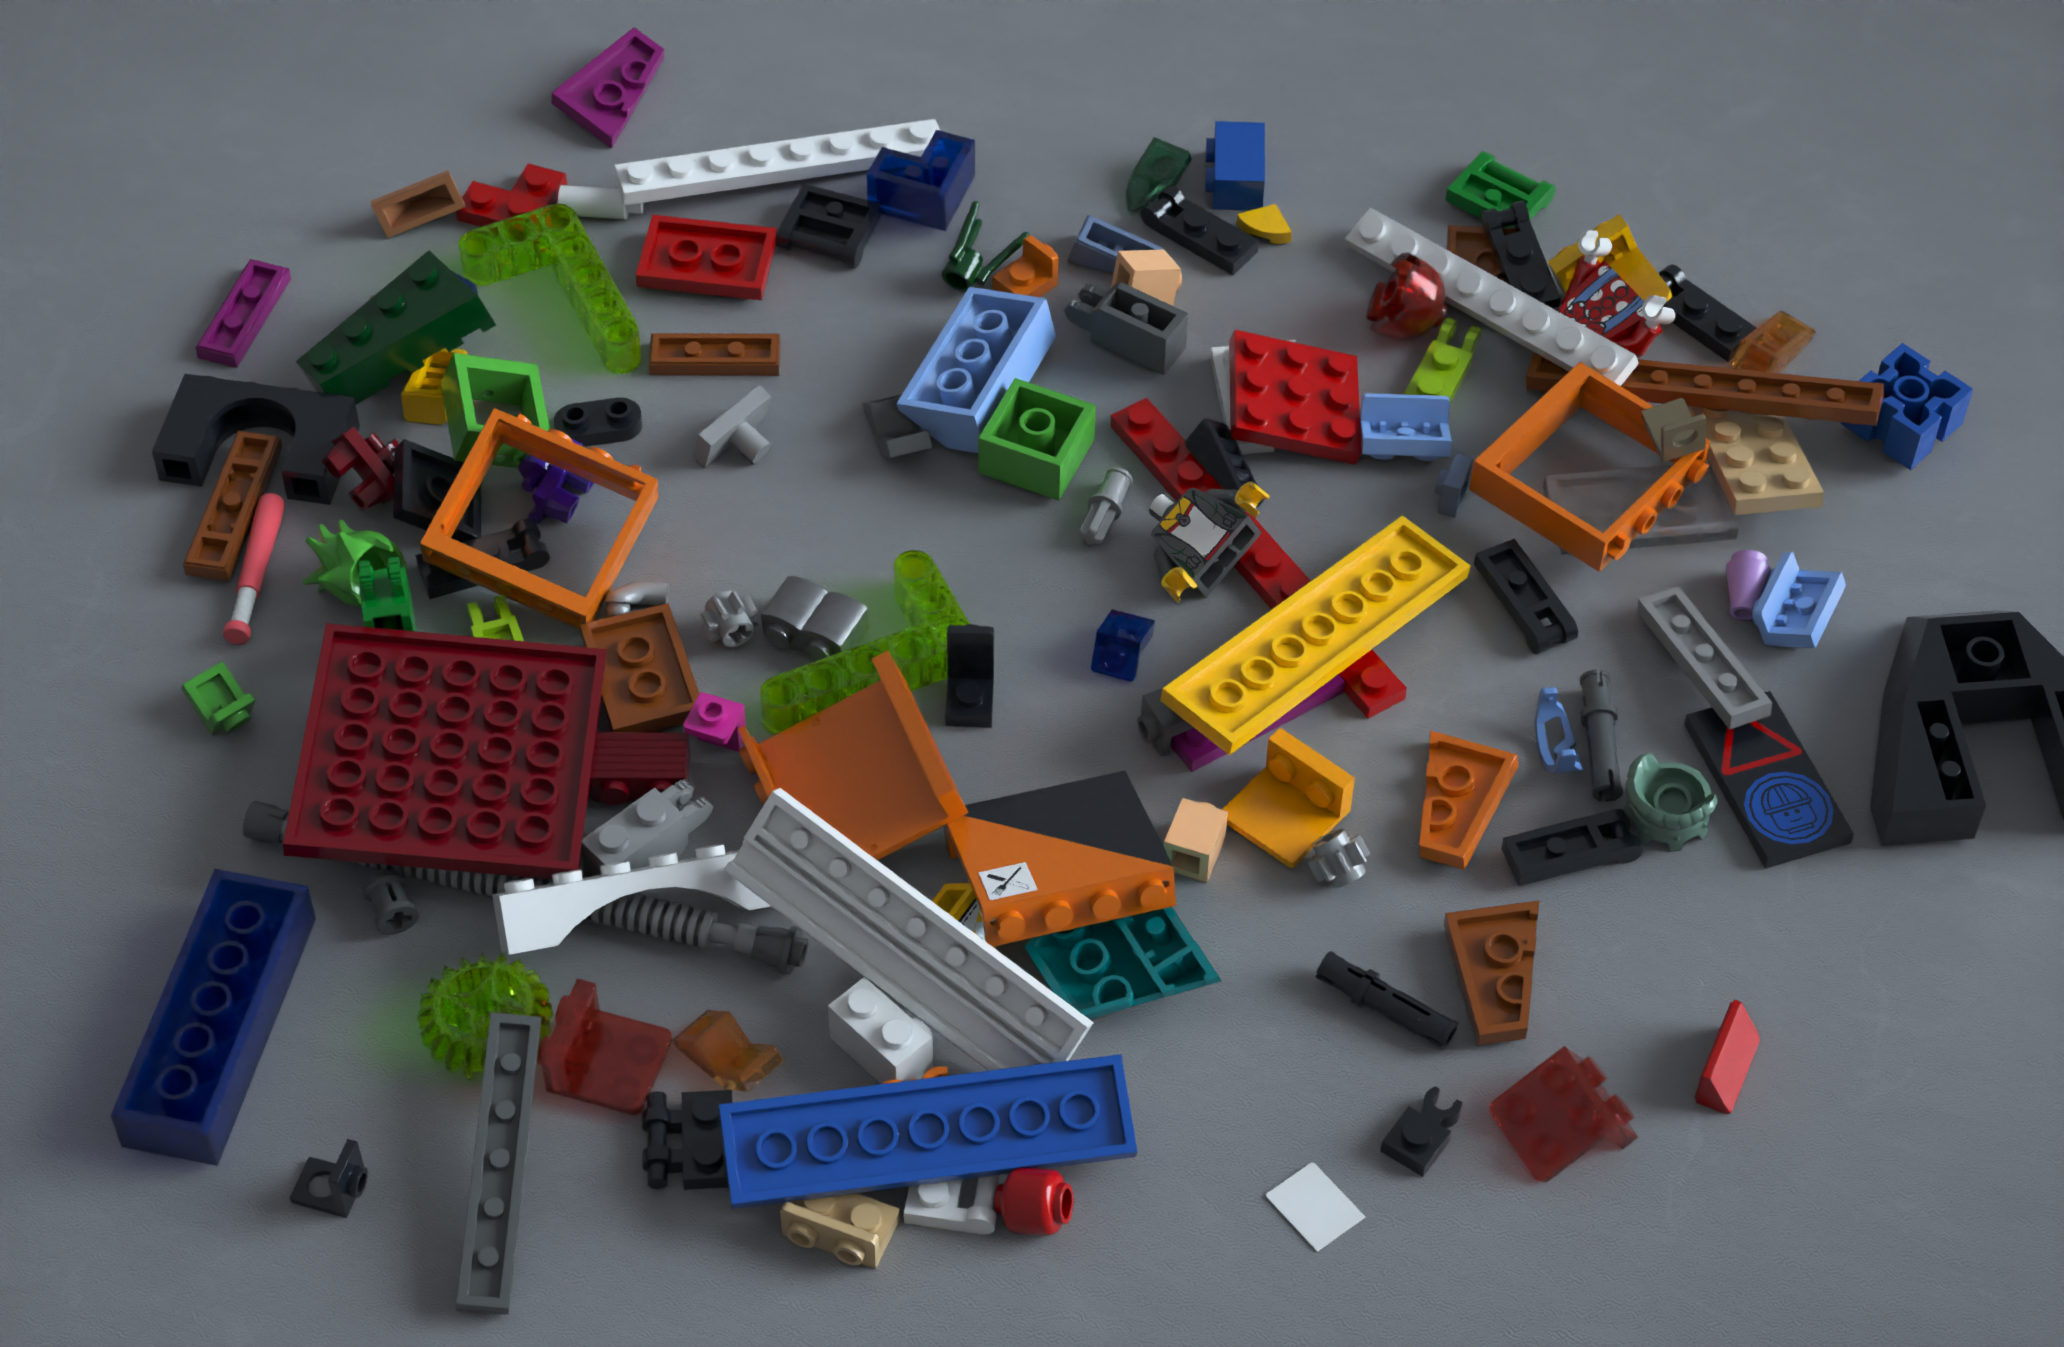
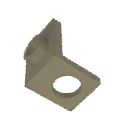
[1641,398,1706,462]

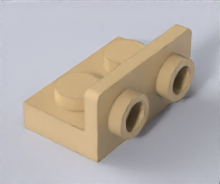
[780,1193,900,1269]

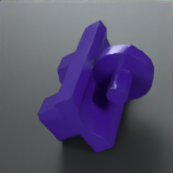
[518,438,594,525]

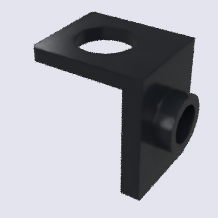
[290,1139,368,1218]

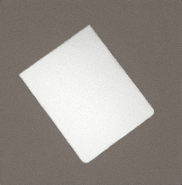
[1266,1162,1366,1252]

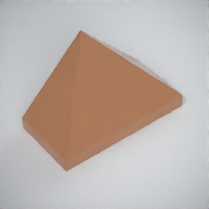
[370,170,465,238]

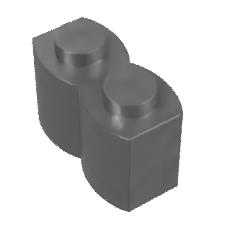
[761,576,869,666]

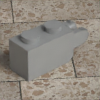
[581,779,714,877]

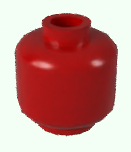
[994,1168,1074,1236]

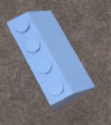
[896,287,1056,453]

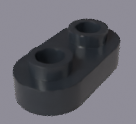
[554,397,642,447]

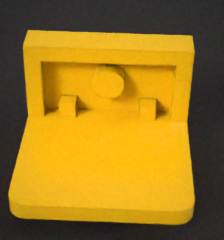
[1548,214,1672,302]

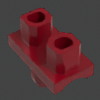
[321,427,399,511]

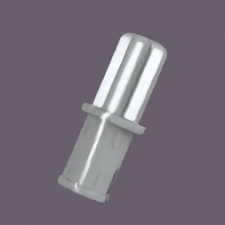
[1079,467,1133,546]

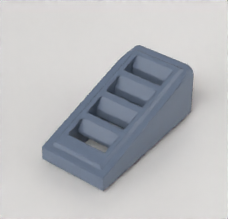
[1067,215,1164,273]

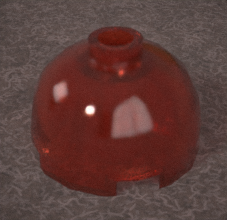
[1366,252,1447,341]

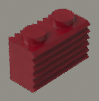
[590,732,690,805]

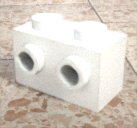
[828,977,933,1084]

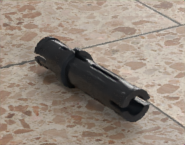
[1315,951,1459,1050]

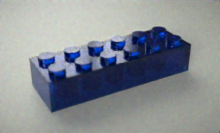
[110,869,316,1166]

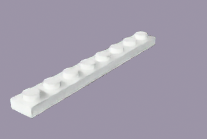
[614,119,947,205]
[1345,207,1639,386]

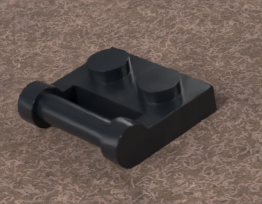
[776,183,882,267]

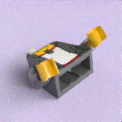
[1149,482,1270,603]

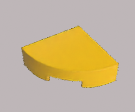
[1236,204,1292,244]

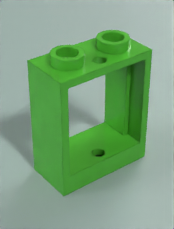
[441,353,550,468]

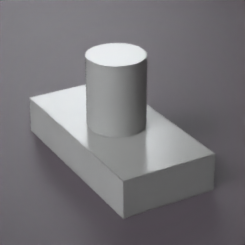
[693,385,771,468]

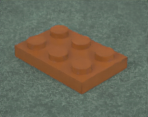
[580,603,699,732]

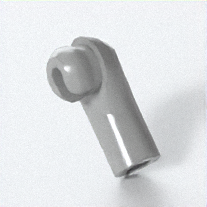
[604,582,669,617]

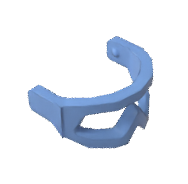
[1535,687,1584,773]

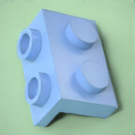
[1360,393,1452,461]
[1752,552,1846,648]

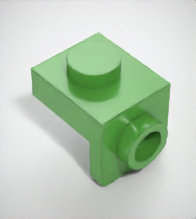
[181,661,256,735]

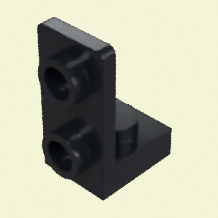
[945,624,994,728]

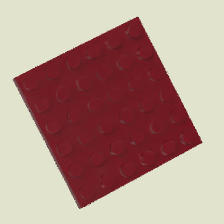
[283,623,607,880]

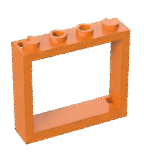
[1469,362,1710,572]
[420,408,659,630]

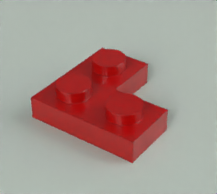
[455,163,567,241]

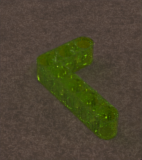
[458,204,642,374]
[760,550,970,735]

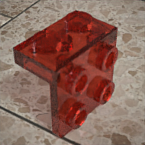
[537,978,672,1115]
[1490,1046,1639,1182]

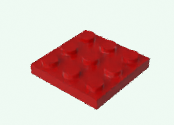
[1229,330,1362,465]

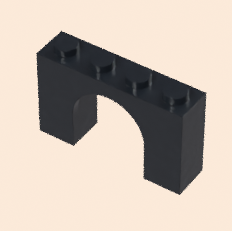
[152,374,360,505]

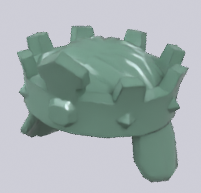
[1623,752,1718,852]

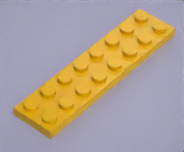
[1160,515,1471,756]

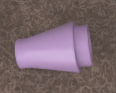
[1726,550,1771,621]

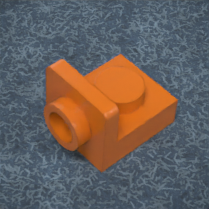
[992,235,1059,297]

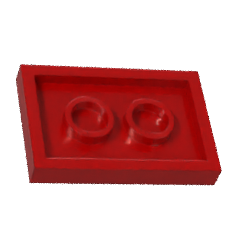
[635,214,777,301]

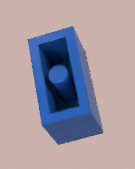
[1205,121,1265,211]

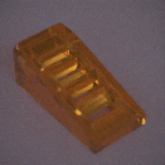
[1731,310,1816,373]

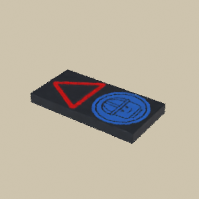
[1684,691,1854,869]

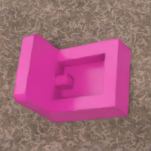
[684,692,746,752]

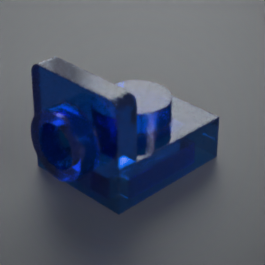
[1091,609,1155,682]

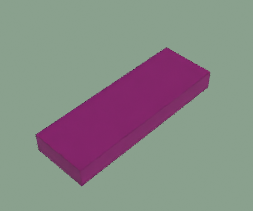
[195,259,291,368]

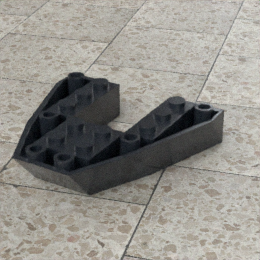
[1870,610,2064,846]

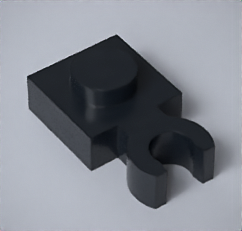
[1380,1086,1462,1177]

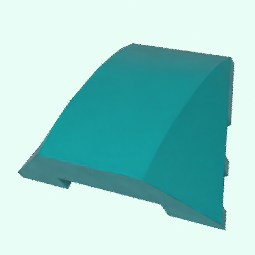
[1024,907,1222,1020]

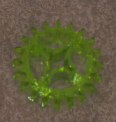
[417,952,553,1080]

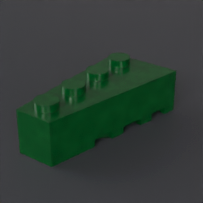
[296,250,496,404]

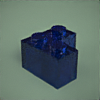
[866,130,975,231]

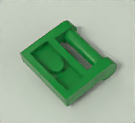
[1445,151,1556,228]

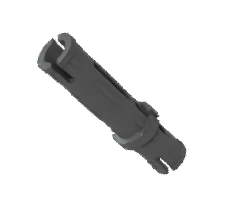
[1580,670,1623,802]

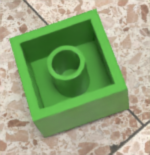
[978,378,1096,501]

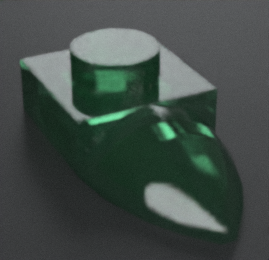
[1126,137,1192,213]

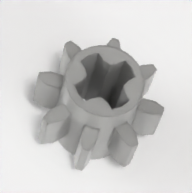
[700,591,759,647]
[1307,829,1370,888]

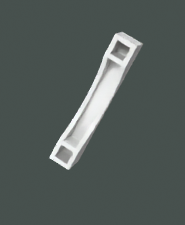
[492,840,770,955]

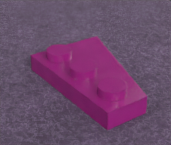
[551,27,664,148]

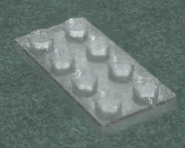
[1543,461,1739,555]

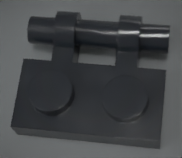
[642,1090,733,1190]

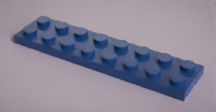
[719,1054,1138,1209]

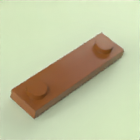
[183,431,283,581]

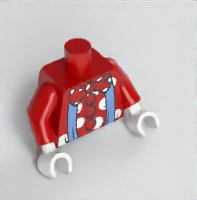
[1558,230,1675,358]

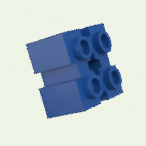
[1840,343,1973,470]

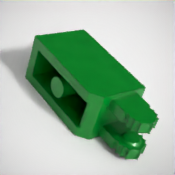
[359,557,417,631]

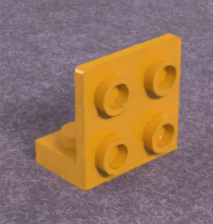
[1222,728,1355,868]

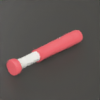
[223,493,285,644]

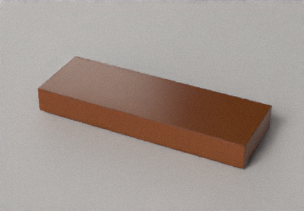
[649,333,781,376]

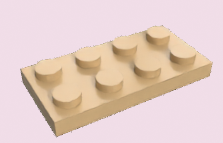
[1687,406,1824,515]

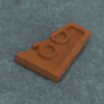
[1444,900,1540,1046]

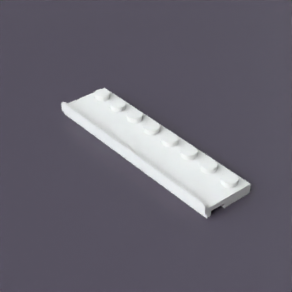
[724,788,1093,1071]

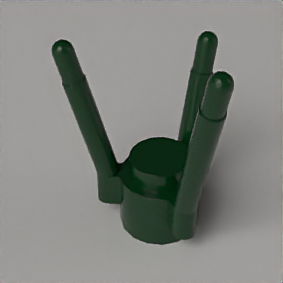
[942,201,1030,292]

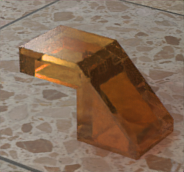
[672,1010,784,1092]

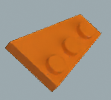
[1419,730,1518,870]

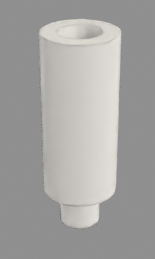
[558,185,644,220]

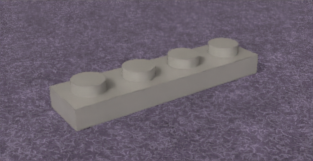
[1637,586,1772,729]

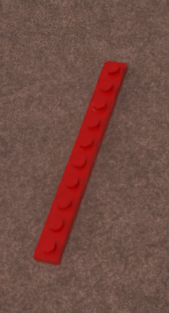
[1110,397,1407,719]

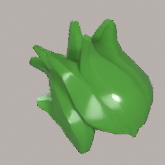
[302,519,409,608]

